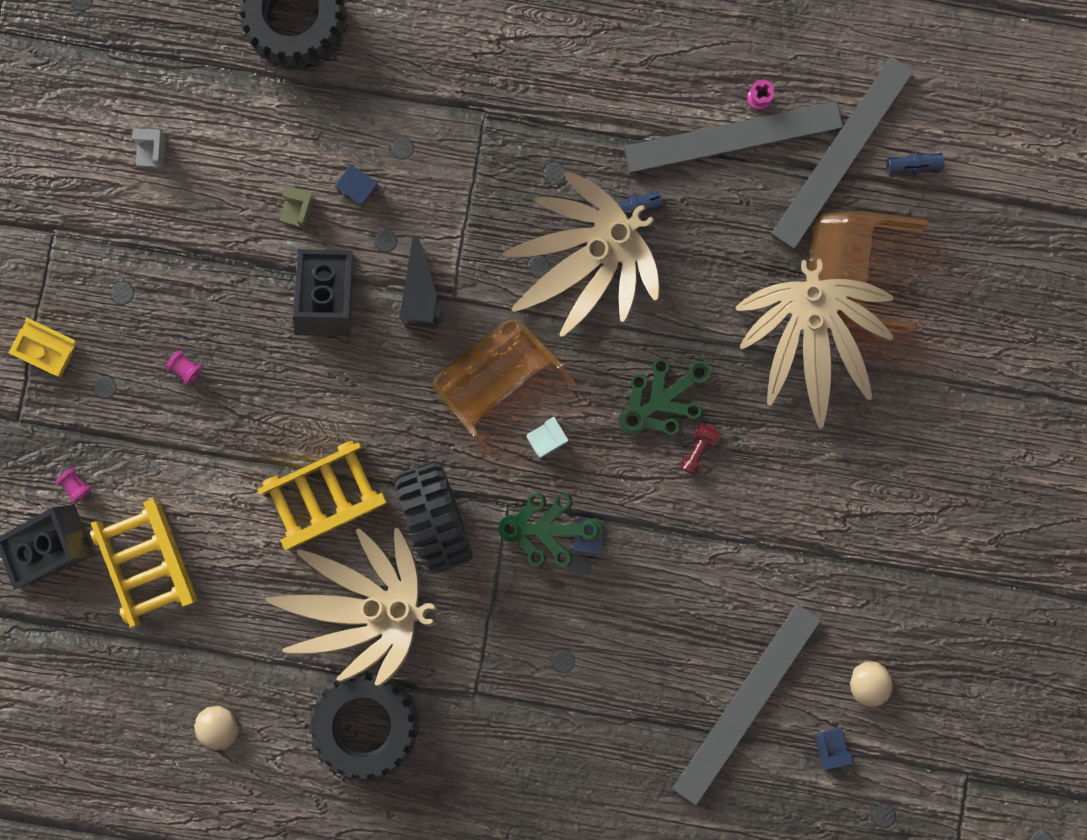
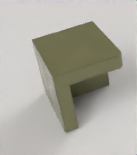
[280,185,315,229]

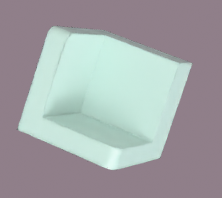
[527,417,568,459]

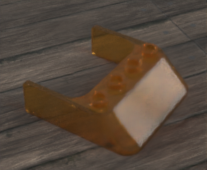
[808,211,929,333]
[432,318,577,456]

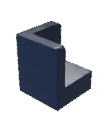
[335,164,380,205]
[572,517,604,555]
[814,728,853,770]

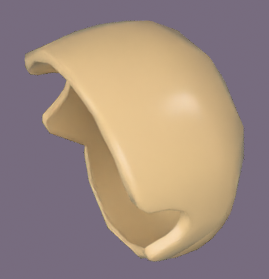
[850,662,893,707]
[194,706,239,751]

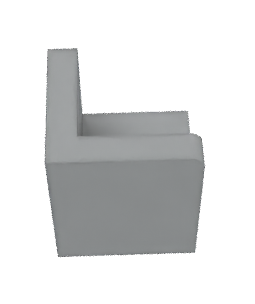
[132,128,166,168]

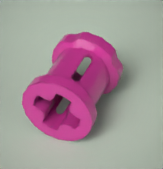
[747,80,775,110]
[165,350,202,386]
[54,467,92,504]

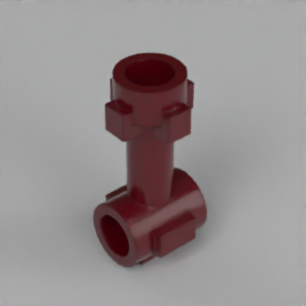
[680,423,721,476]

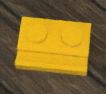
[9,317,78,378]

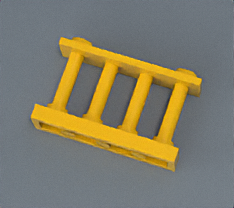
[257,440,389,550]
[90,498,198,627]

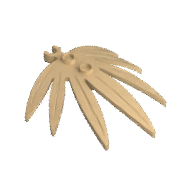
[503,171,660,337]
[736,259,893,428]
[266,528,437,687]

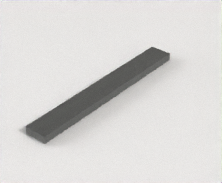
[771,56,913,250]
[624,101,842,174]
[673,604,821,805]

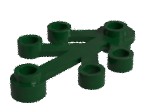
[619,358,711,436]
[498,493,605,566]

